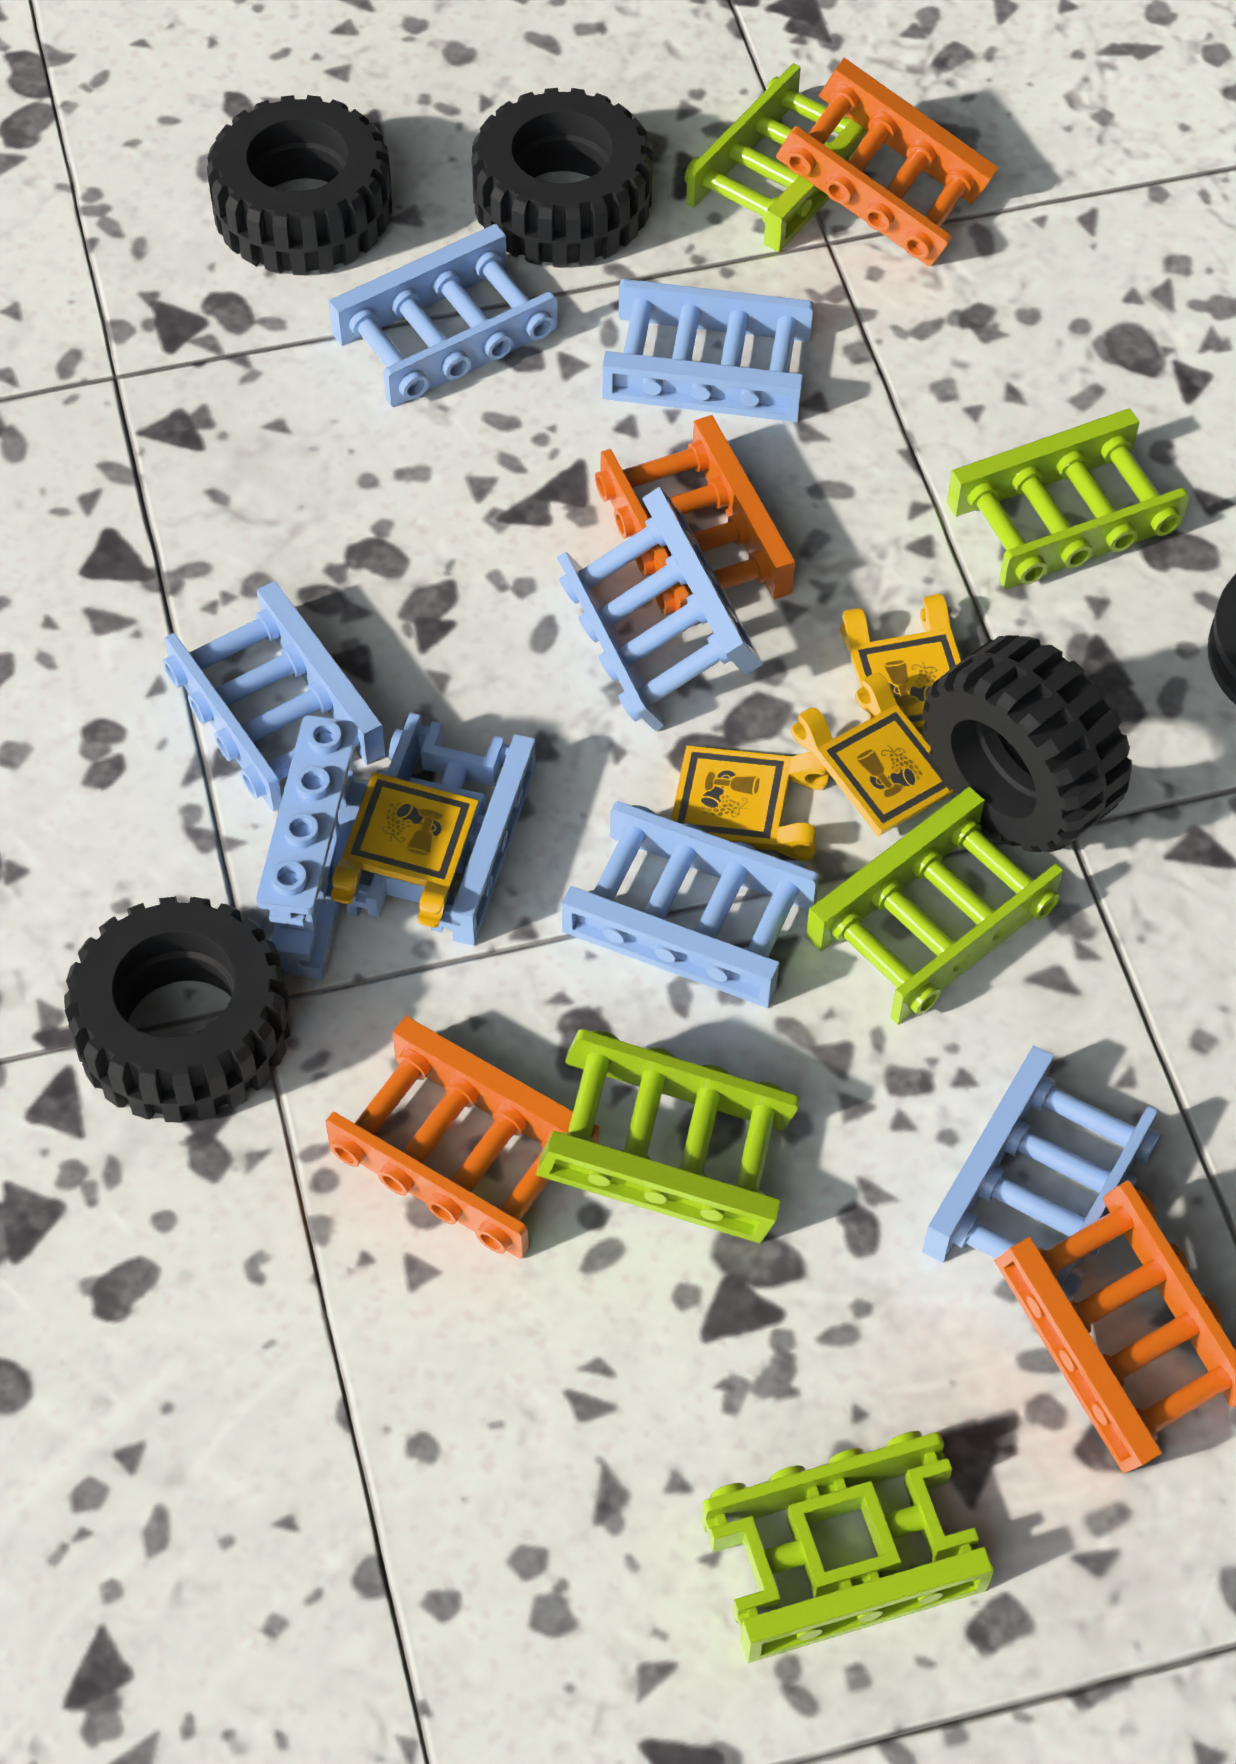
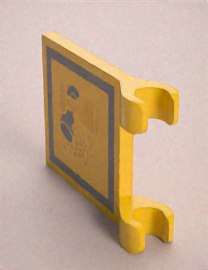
[840,594,961,732]
[791,673,955,837]
[671,745,829,861]
[331,772,479,928]

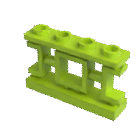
[701,1431,994,1663]

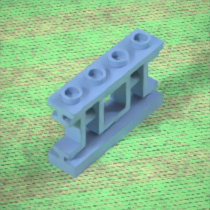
[346,712,536,946]
[256,715,366,980]

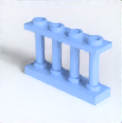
[329,224,558,407]
[602,279,814,422]
[557,487,763,731]
[163,581,385,811]
[562,801,820,1008]
[922,1045,1161,1301]

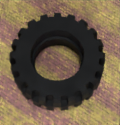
[471,88,653,268]
[207,95,393,275]
[922,635,1132,852]
[64,896,292,1123]

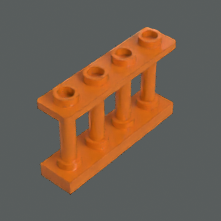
[776,57,999,266]
[595,415,795,615]
[325,1015,599,1259]
[994,1180,1236,1474]

